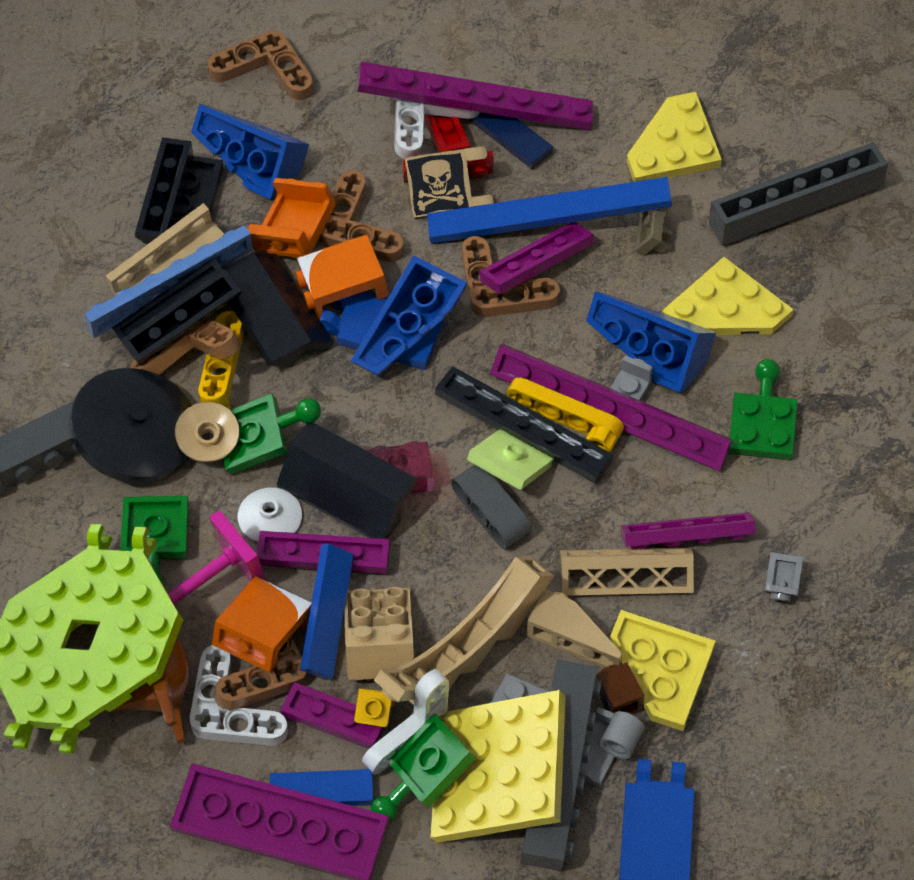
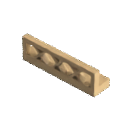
[106,203,224,296]
[560,548,694,596]

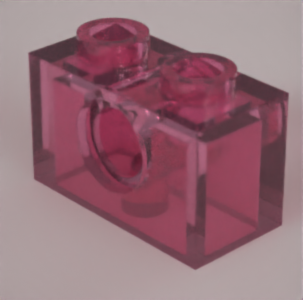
[365,441,434,494]

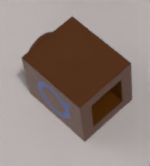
[596,662,645,715]

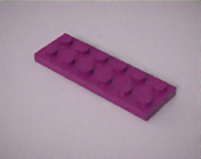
[170,763,389,880]

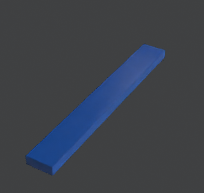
[427,177,672,244]

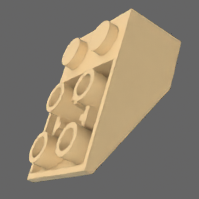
[345,587,414,680]

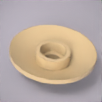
[175,402,239,462]

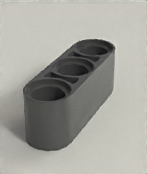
[451,465,532,549]

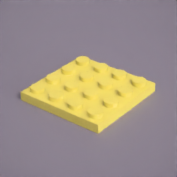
[430,690,566,843]

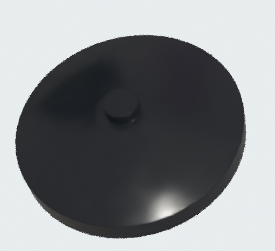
[69,368,192,484]

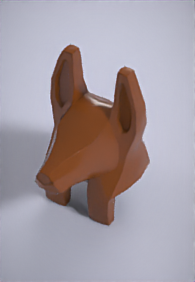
[112,640,190,744]

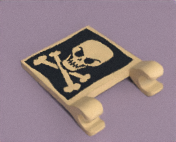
[405,146,494,218]

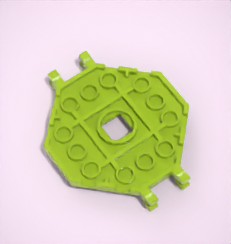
[0,524,183,755]

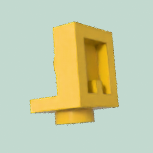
[354,688,396,727]

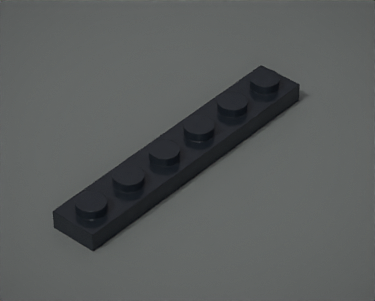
[435,366,613,484]

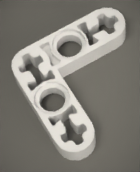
[394,98,480,159]
[190,645,288,746]
[362,669,449,774]

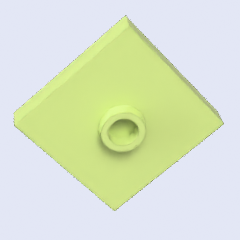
[467,429,553,490]

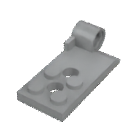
[490,673,645,787]

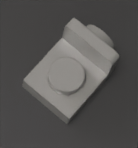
[611,356,653,401]

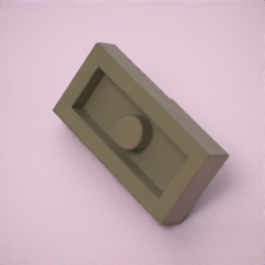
[635,208,672,255]

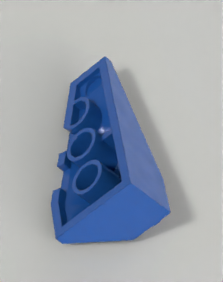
[191,104,309,200]
[351,255,468,376]
[586,292,716,393]

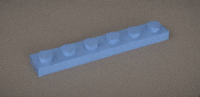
[84,225,252,338]

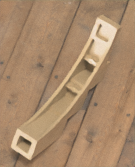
[374,556,554,705]

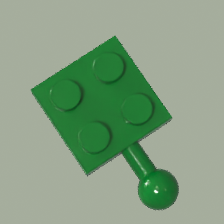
[728,359,797,461]
[223,393,321,475]
[120,496,189,587]
[371,713,476,822]

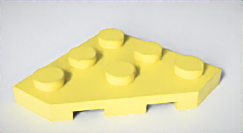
[627,92,722,182]
[662,257,793,335]
[610,610,716,731]

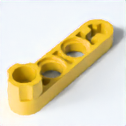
[198,311,244,410]
[506,378,624,453]

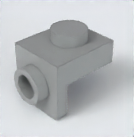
[764,552,803,602]

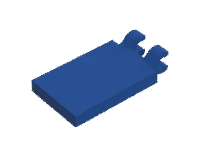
[319,291,446,370]
[619,759,695,880]

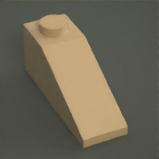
[527,589,622,668]

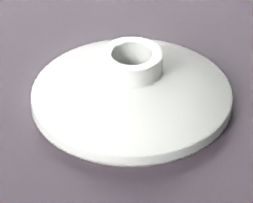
[238,488,302,543]

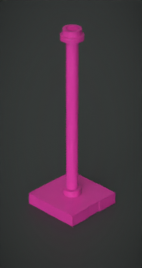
[168,510,267,605]

